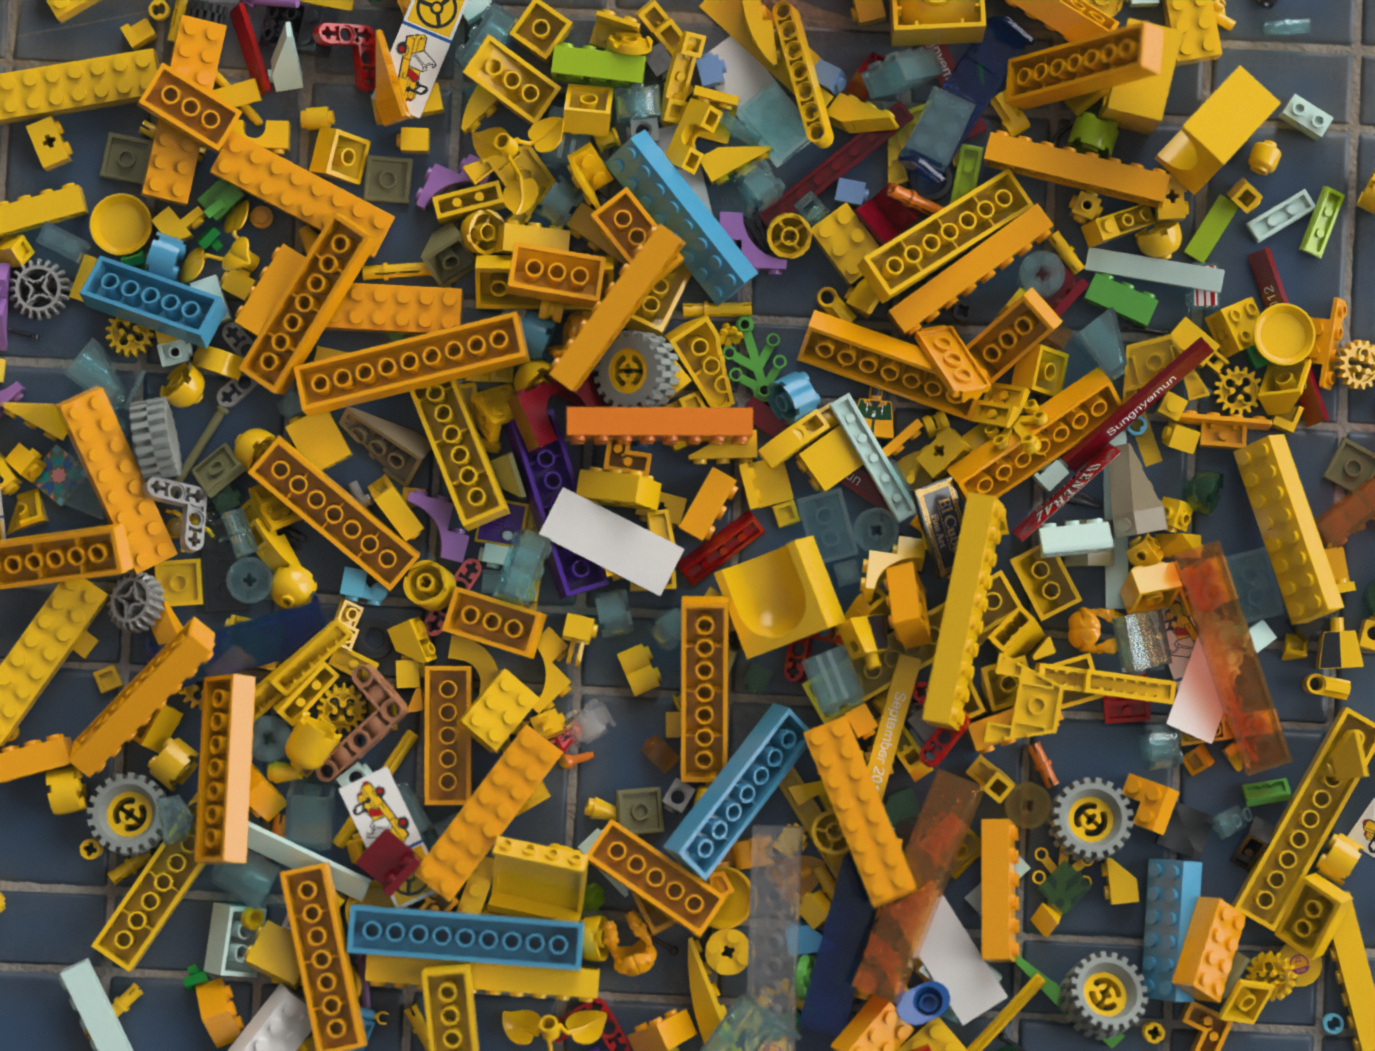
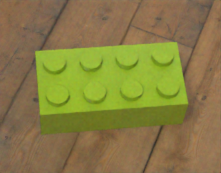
[551,42,646,91]

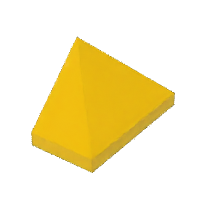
[1155,533,1201,558]

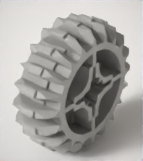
[9,258,71,321]
[106,571,167,633]

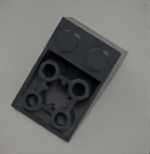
[259,4,339,58]

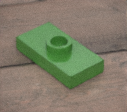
[1241,778,1292,807]

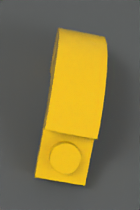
[448,635,499,695]

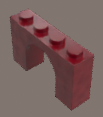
[507,372,607,452]

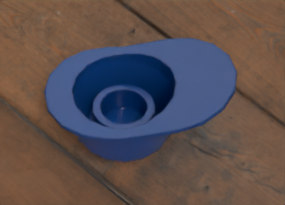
[896,981,951,1025]

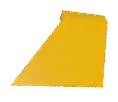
[6,488,49,536]

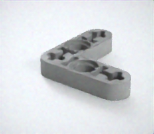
[217,323,260,408]
[142,477,207,553]

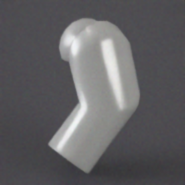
[347,480,375,509]

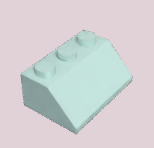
[1038,519,1113,558]
[204,902,267,978]

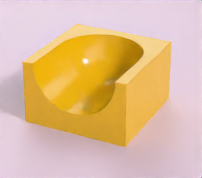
[889,0,986,47]
[1097,18,1183,135]
[1154,65,1281,195]
[714,536,846,659]

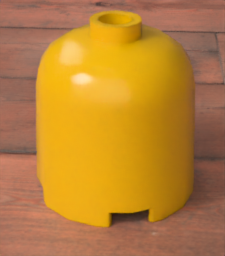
[284,712,342,770]

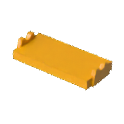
[914,325,991,403]

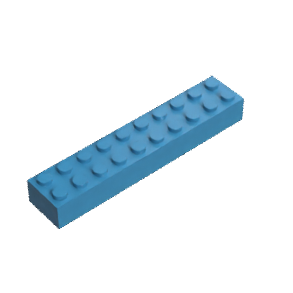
[347,904,585,970]

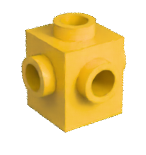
[1068,190,1103,225]
[1162,496,1194,534]
[1126,533,1164,567]

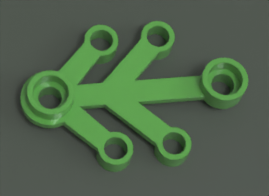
[723,316,787,402]

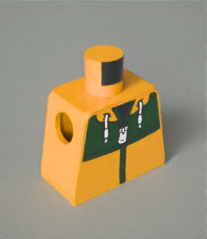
[857,386,894,440]

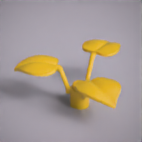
[472,117,564,215]
[181,199,260,284]
[502,1010,607,1051]

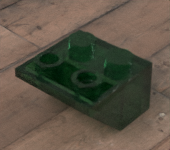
[883,786,922,829]

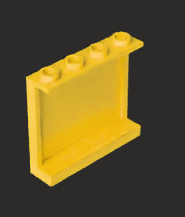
[487,836,589,921]

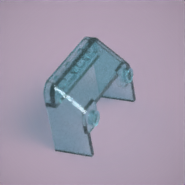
[700,994,801,1051]

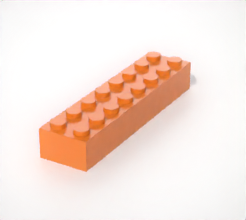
[565,407,753,445]

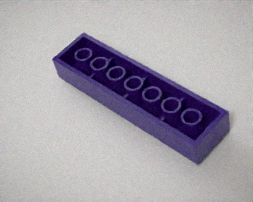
[504,409,609,600]

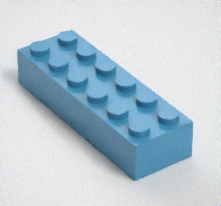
[80,256,227,349]
[1141,858,1202,1002]

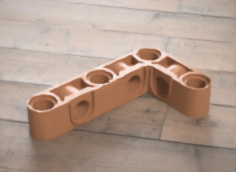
[316,664,408,782]

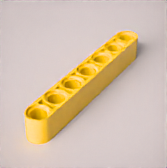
[772,0,834,149]

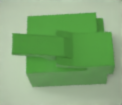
[197,179,245,223]

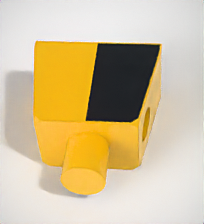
[837,614,889,670]
[1315,617,1363,669]

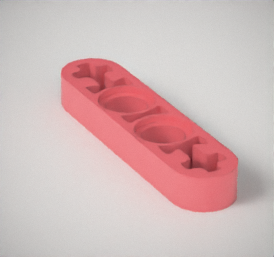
[424,558,482,636]

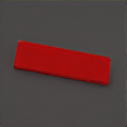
[230,2,273,96]
[677,510,765,587]

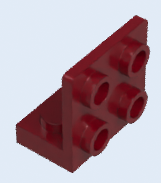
[854,182,920,245]
[1023,257,1089,317]
[356,828,421,897]

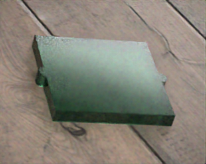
[1037,860,1092,915]

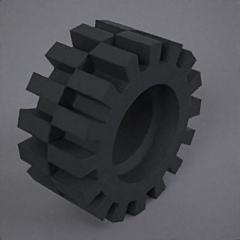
[185,0,228,25]

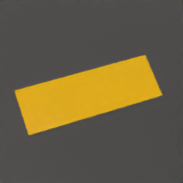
[699,0,821,95]

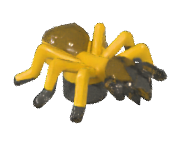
[165,499,222,554]

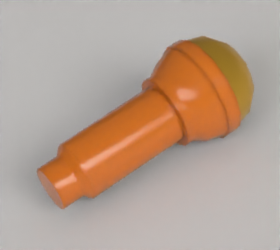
[559,751,594,769]

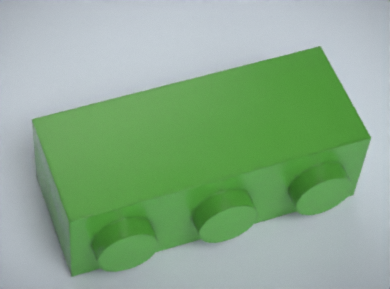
[1084,272,1159,328]

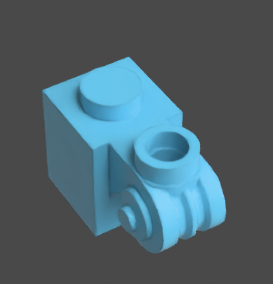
[340,567,388,606]

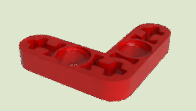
[313,23,376,92]
[784,625,845,683]
[912,682,970,768]
[553,997,631,1051]

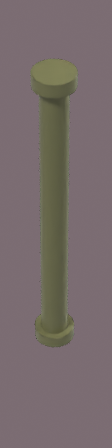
[170,404,230,498]

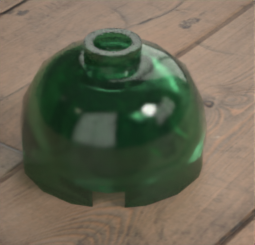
[1183,470,1224,517]

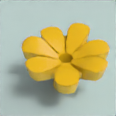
[719,323,744,348]

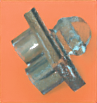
[1212,805,1253,839]

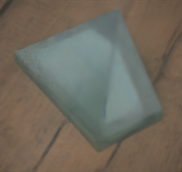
[156,795,194,845]

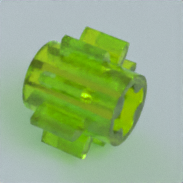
[583,882,606,911]

